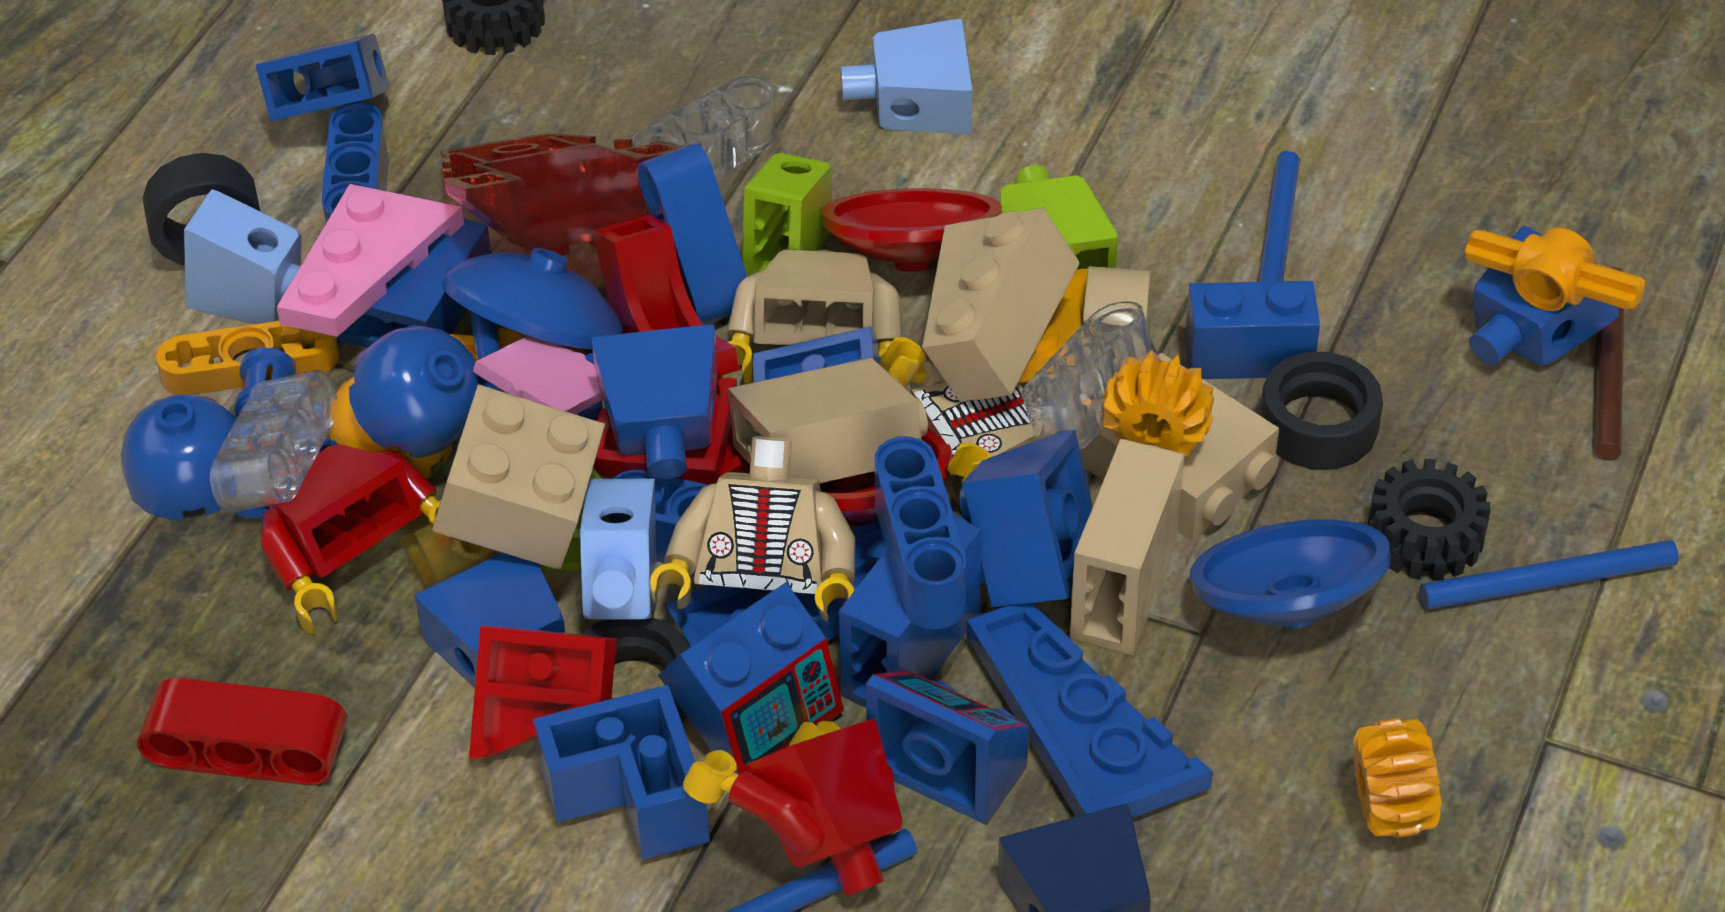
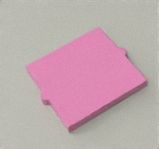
[473,336,603,414]

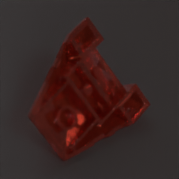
[440,132,685,256]

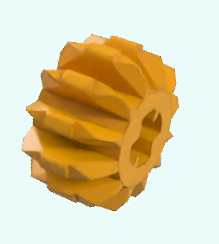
[1103,350,1214,457]
[1352,718,1442,838]

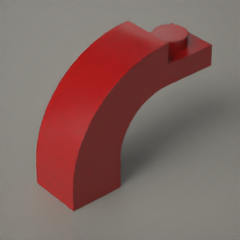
[593,214,739,380]

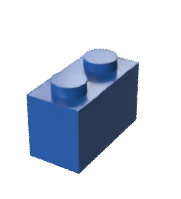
[1185,281,1320,379]

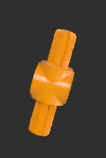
[1465,227,1646,311]

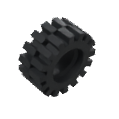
[442,0,545,55]
[1367,459,1491,581]

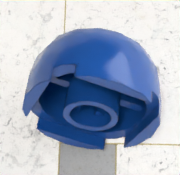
[349,325,481,458]
[121,394,243,520]

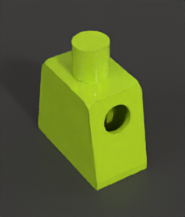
[742,153,833,277]
[999,165,1118,269]

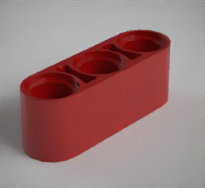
[137,678,348,785]

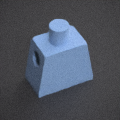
[841,19,972,134]
[184,189,301,324]
[580,479,657,619]

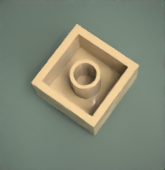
[432,384,605,570]

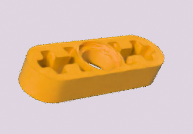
[156,321,339,394]

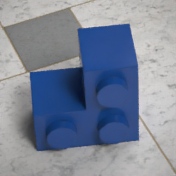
[533,685,710,860]

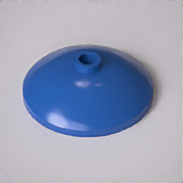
[442,248,623,349]
[1190,519,1391,628]

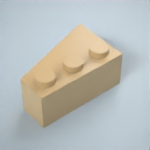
[922,208,1080,402]

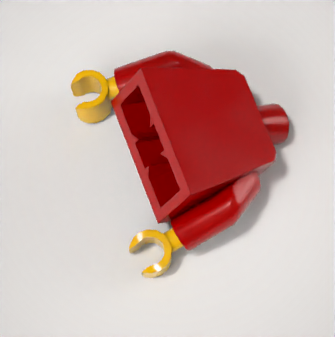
[260,444,450,634]
[683,718,903,896]

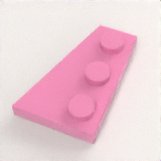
[277,184,464,337]

